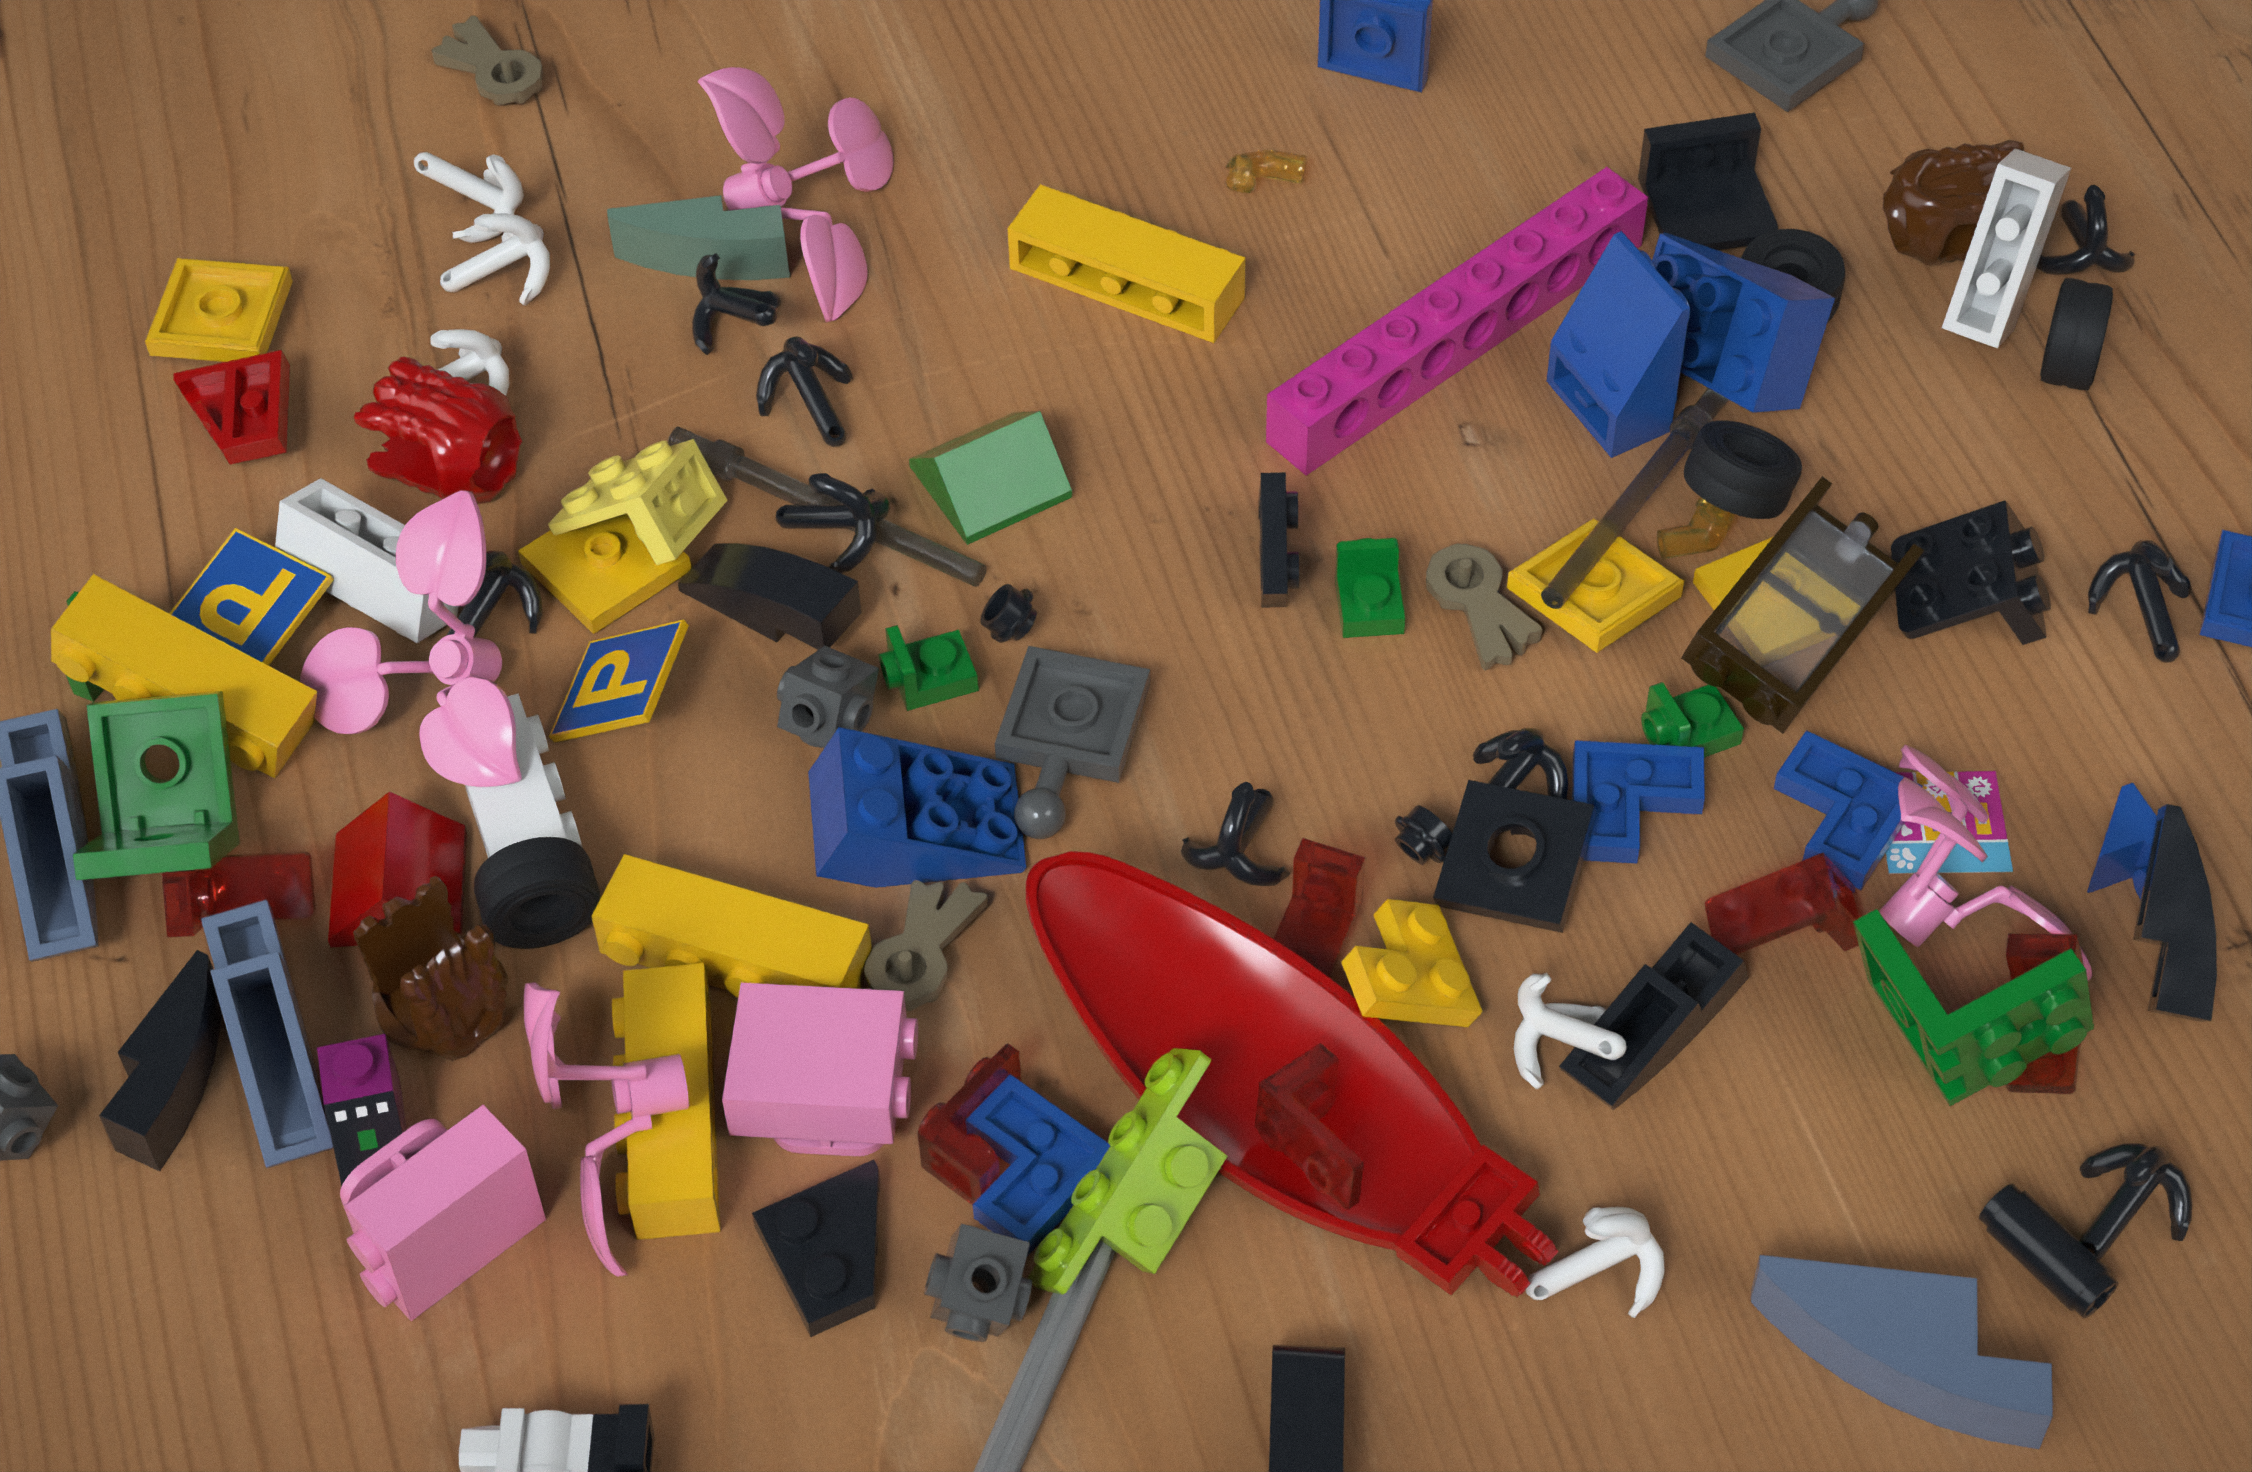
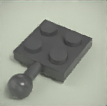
[1705,0,1879,112]
[995,646,1150,839]

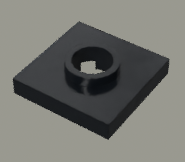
[1433,780,1597,933]

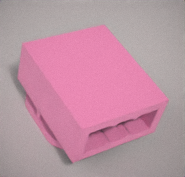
[722,983,918,1156]
[340,1105,546,1321]

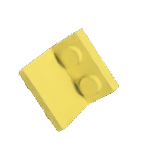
[548,439,728,565]

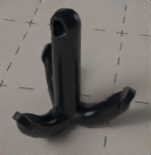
[2037,185,2135,275]
[692,253,781,355]
[756,336,853,447]
[776,473,890,573]
[2088,540,2191,663]
[446,551,543,637]
[1473,728,1568,799]
[1181,782,1290,886]
[2079,1143,2192,1260]

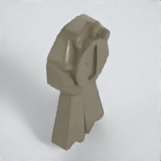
[432,15,543,106]
[1426,543,1542,671]
[864,880,988,1011]

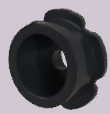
[980,584,1037,643]
[1395,805,1452,865]

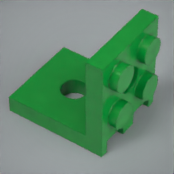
[73,691,240,880]
[1853,909,2094,1106]

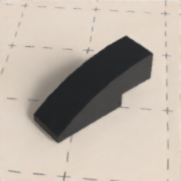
[678,543,862,650]
[2133,804,2217,1022]
[1559,922,1749,1110]
[99,950,222,1171]

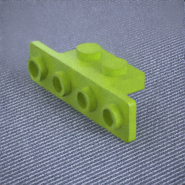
[1028,1048,1227,1295]

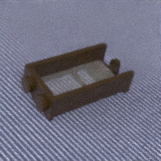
[1681,476,1924,734]

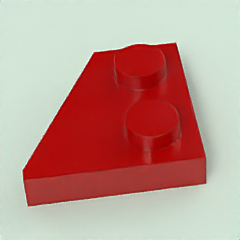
[173,350,290,465]

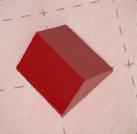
[328,791,467,948]

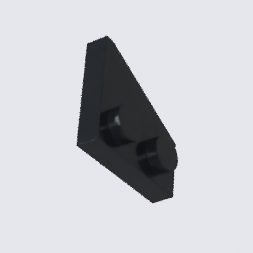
[1258,472,1299,608]
[752,1160,880,1337]

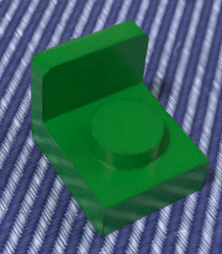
[1335,538,1405,638]
[878,625,979,711]
[1641,682,1744,758]

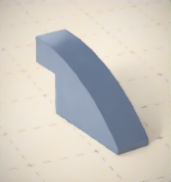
[0,709,98,962]
[201,900,333,1169]
[1751,1255,2053,1449]

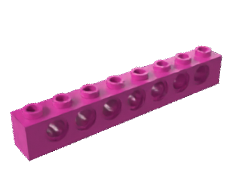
[1266,167,1648,476]

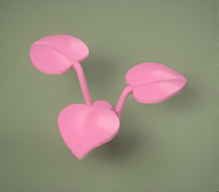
[698,67,893,323]
[300,491,522,787]
[1879,744,2092,981]
[524,982,689,1277]

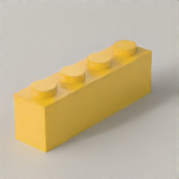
[1007,184,1246,343]
[51,574,317,779]
[591,854,872,998]
[612,963,720,1240]

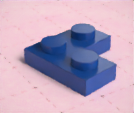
[1774,730,1923,890]
[1572,740,1705,864]
[965,1074,1110,1256]

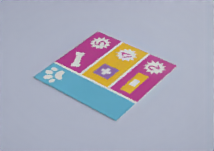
[1886,771,2013,873]

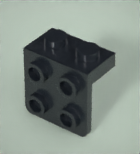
[1638,112,1778,250]
[1891,500,2051,645]

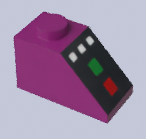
[317,1034,407,1186]

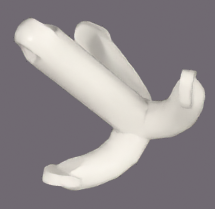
[414,152,524,243]
[440,213,550,306]
[430,329,510,395]
[1513,973,1626,1090]
[1526,1207,1665,1318]

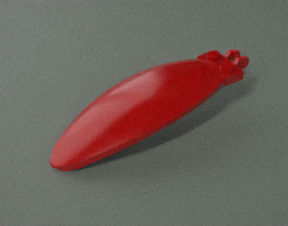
[1026,851,1559,1298]

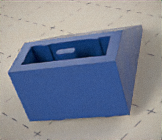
[1546,231,1690,458]
[1652,233,1835,413]
[808,727,1027,888]

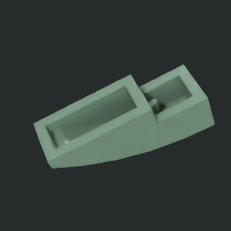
[607,195,790,280]

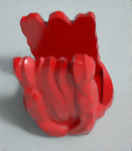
[354,357,522,504]

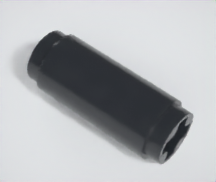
[1979,1184,2119,1318]

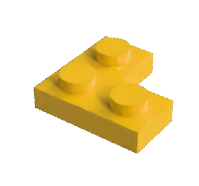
[1341,899,1483,1027]

